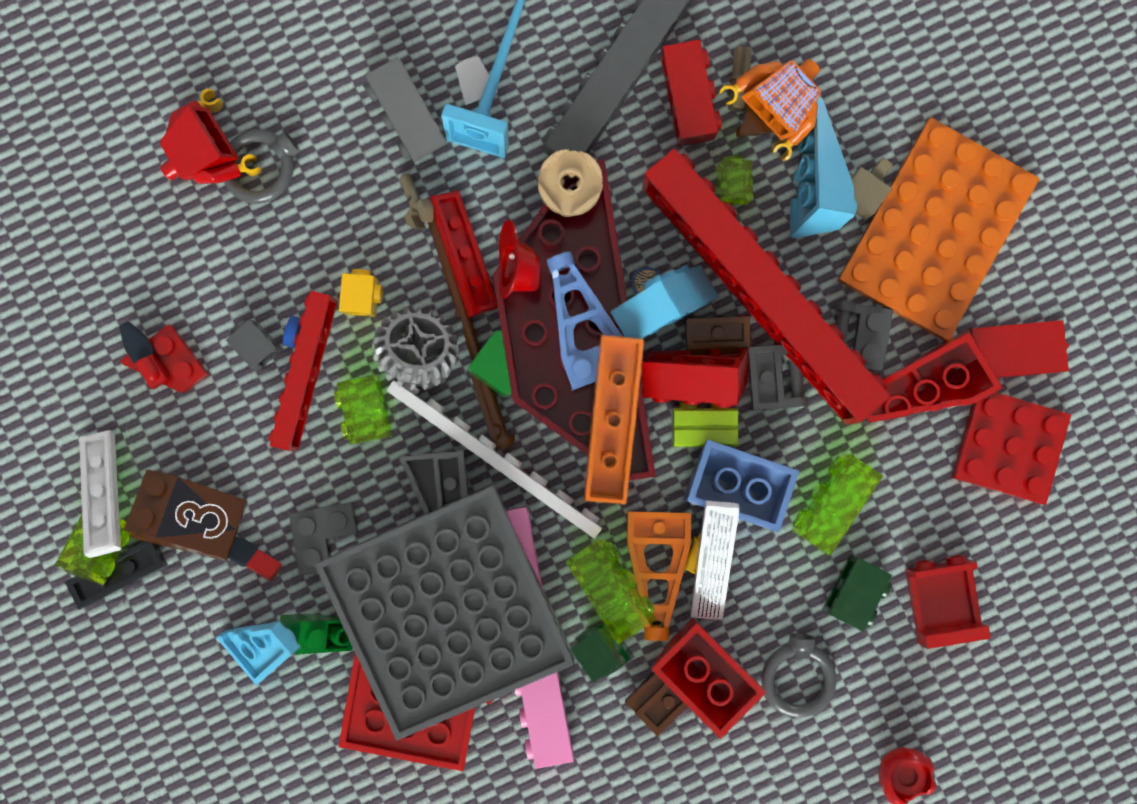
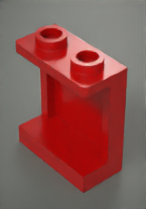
[905,555,991,649]

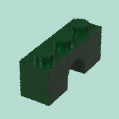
[570,624,635,684]

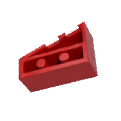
[642,348,749,408]

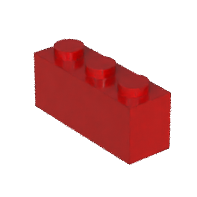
[660,39,722,147]

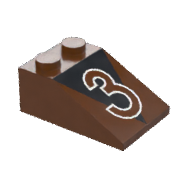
[124,469,248,561]

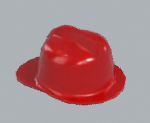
[499,220,541,298]

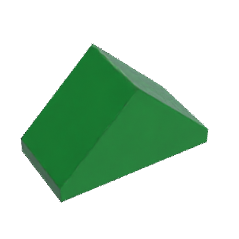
[467,330,512,398]

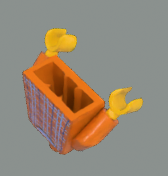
[719,59,821,161]

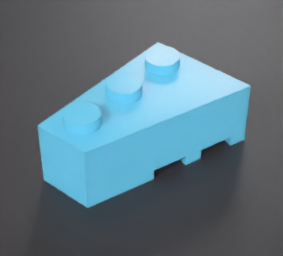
[611,265,719,338]

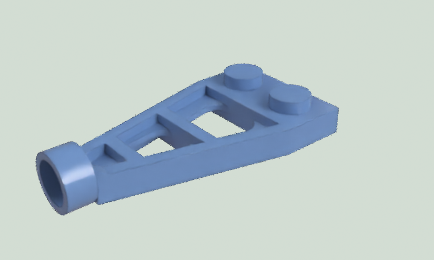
[546,252,622,390]

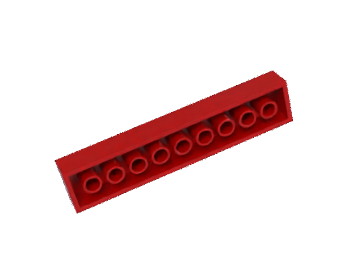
[642,148,891,425]

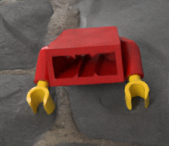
[160,89,262,184]

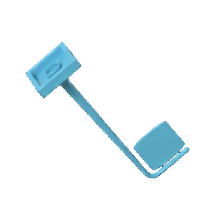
[442,0,525,159]

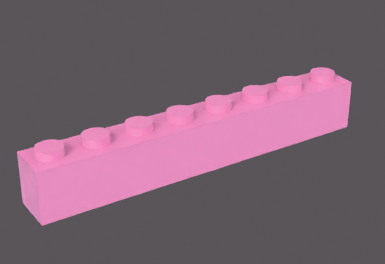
[506,505,573,769]

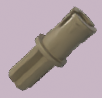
[728,46,752,112]

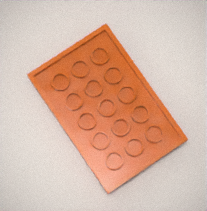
[837,117,1040,342]

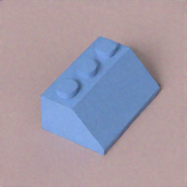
[683,439,799,532]

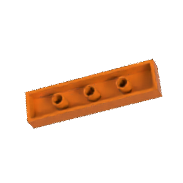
[584,334,644,504]

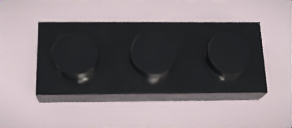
[65,541,168,610]

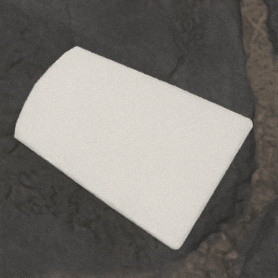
[455,57,498,105]

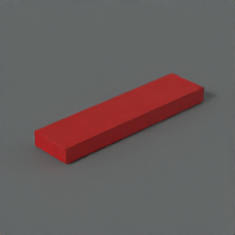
[429,190,498,318]

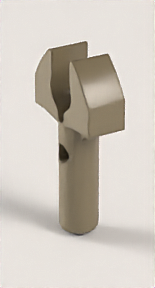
[400,173,434,229]

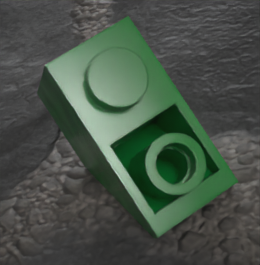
[280,614,353,655]

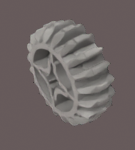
[372,306,459,390]

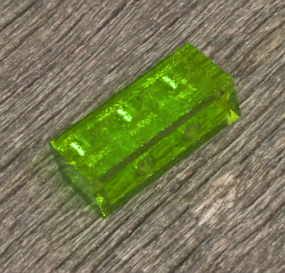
[792,454,883,556]
[566,539,656,644]

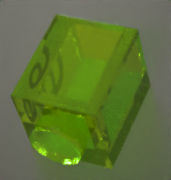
[716,156,753,205]

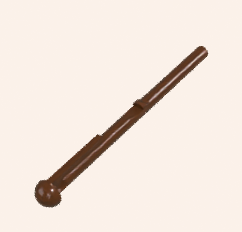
[428,217,515,450]

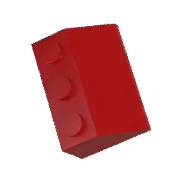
[651,618,766,739]

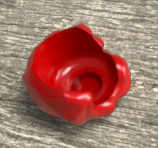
[879,747,937,804]

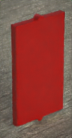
[970,320,1069,378]

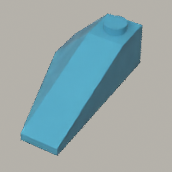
[790,97,857,238]

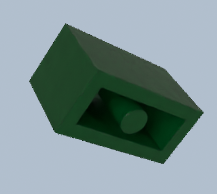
[822,554,893,633]

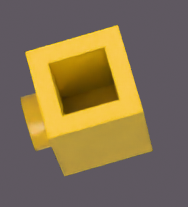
[339,269,383,317]

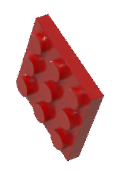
[951,392,1072,505]

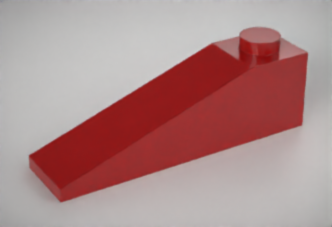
[867,329,1003,423]

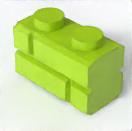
[671,402,738,447]

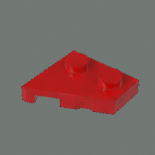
[120,324,210,393]

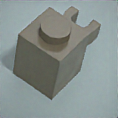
[849,157,893,220]

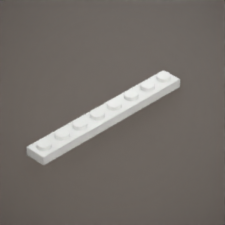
[386,380,602,539]

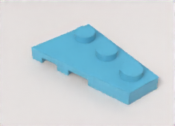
[216,621,301,685]

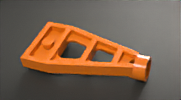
[627,511,691,641]

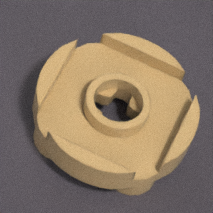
[538,149,602,217]

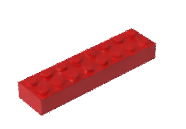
[268,290,338,451]

